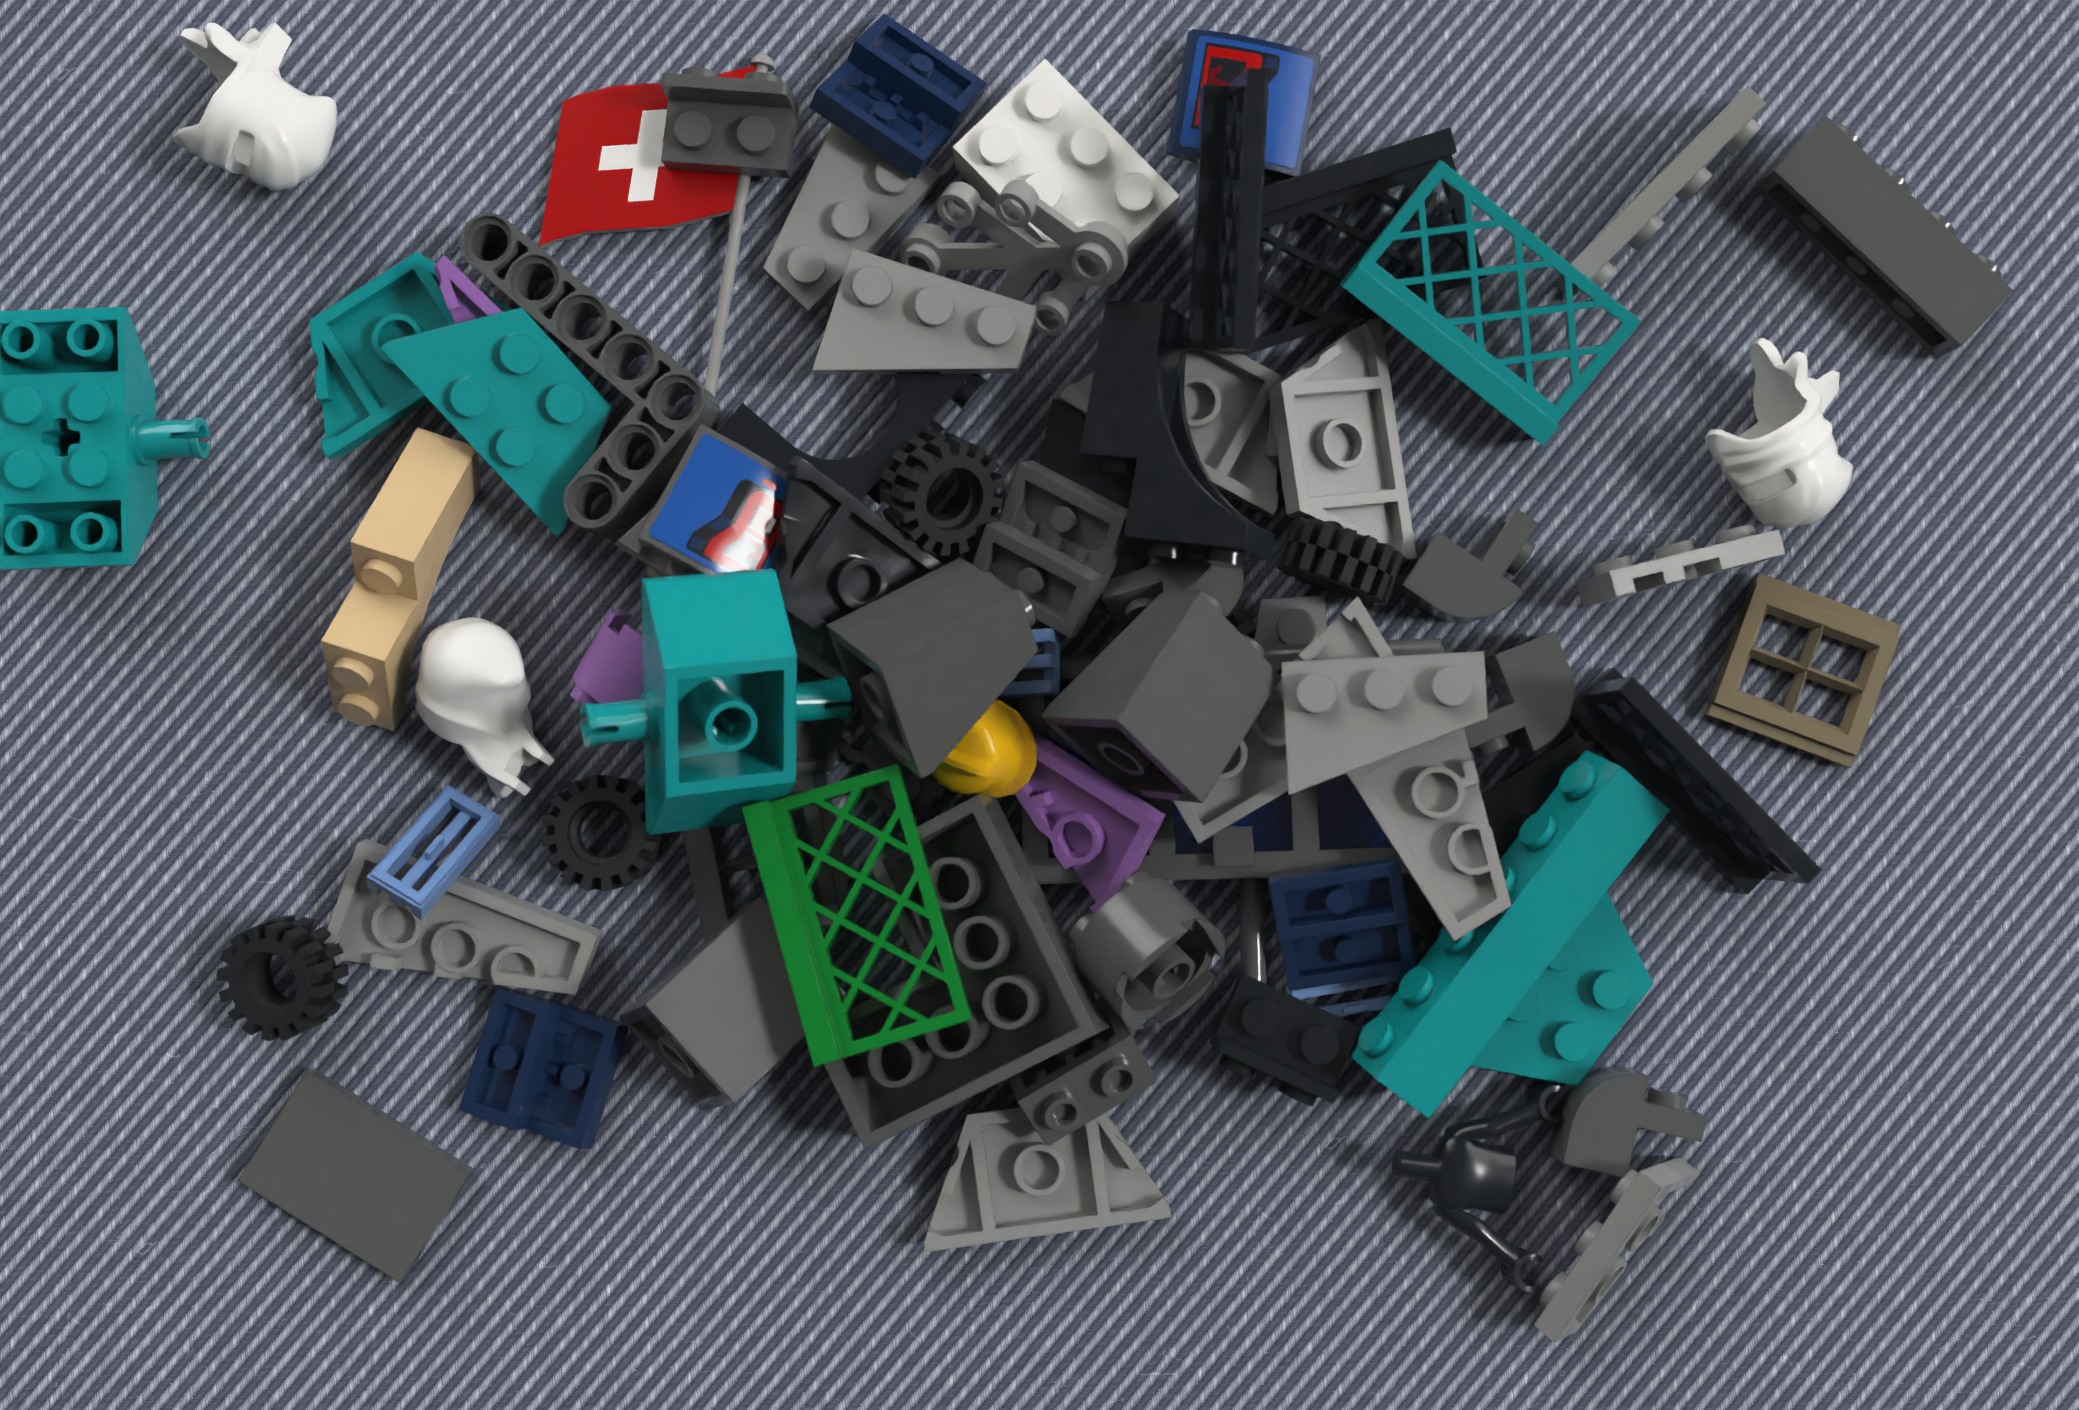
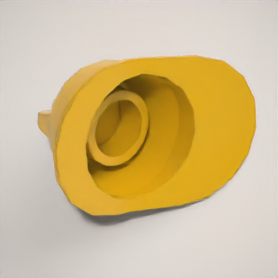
[931,699,1037,798]

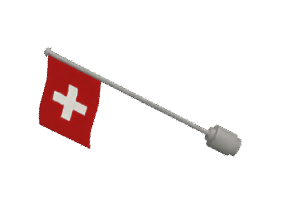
[539,54,775,578]

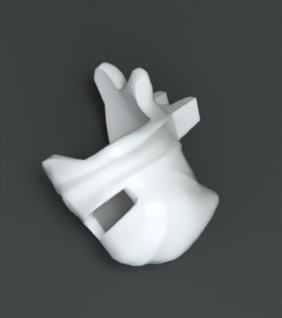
[173,23,337,191]
[1705,338,1853,528]
[415,617,555,798]

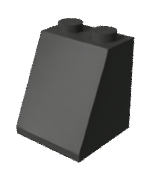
[826,557,1038,779]
[1041,591,1282,803]
[619,898,847,1110]

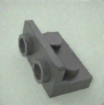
[661,67,799,179]
[1008,1000,1156,1145]

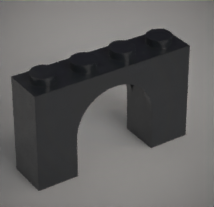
[717,296,988,507]

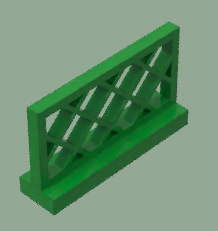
[742,764,973,1067]

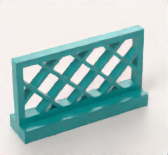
[1339,160,1642,446]

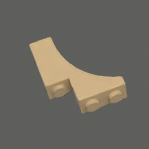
[321,427,481,731]

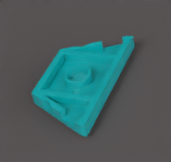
[309,252,513,461]
[380,307,612,537]
[1470,891,1653,1086]

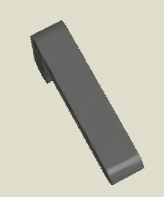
[459,213,721,540]

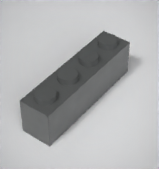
[1754,116,2014,359]

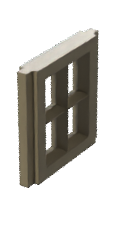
[1704,573,1902,768]

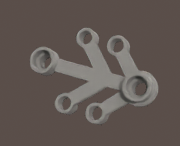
[900,180,1128,336]

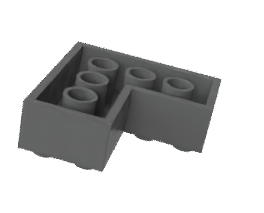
[824,795,1110,1150]

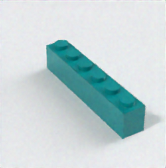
[1349,750,1670,1119]

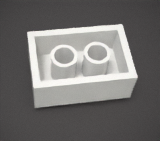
[953,59,1180,302]

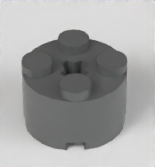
[1069,871,1226,1029]

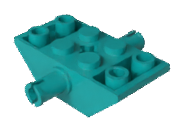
[0,307,211,570]
[580,568,851,835]

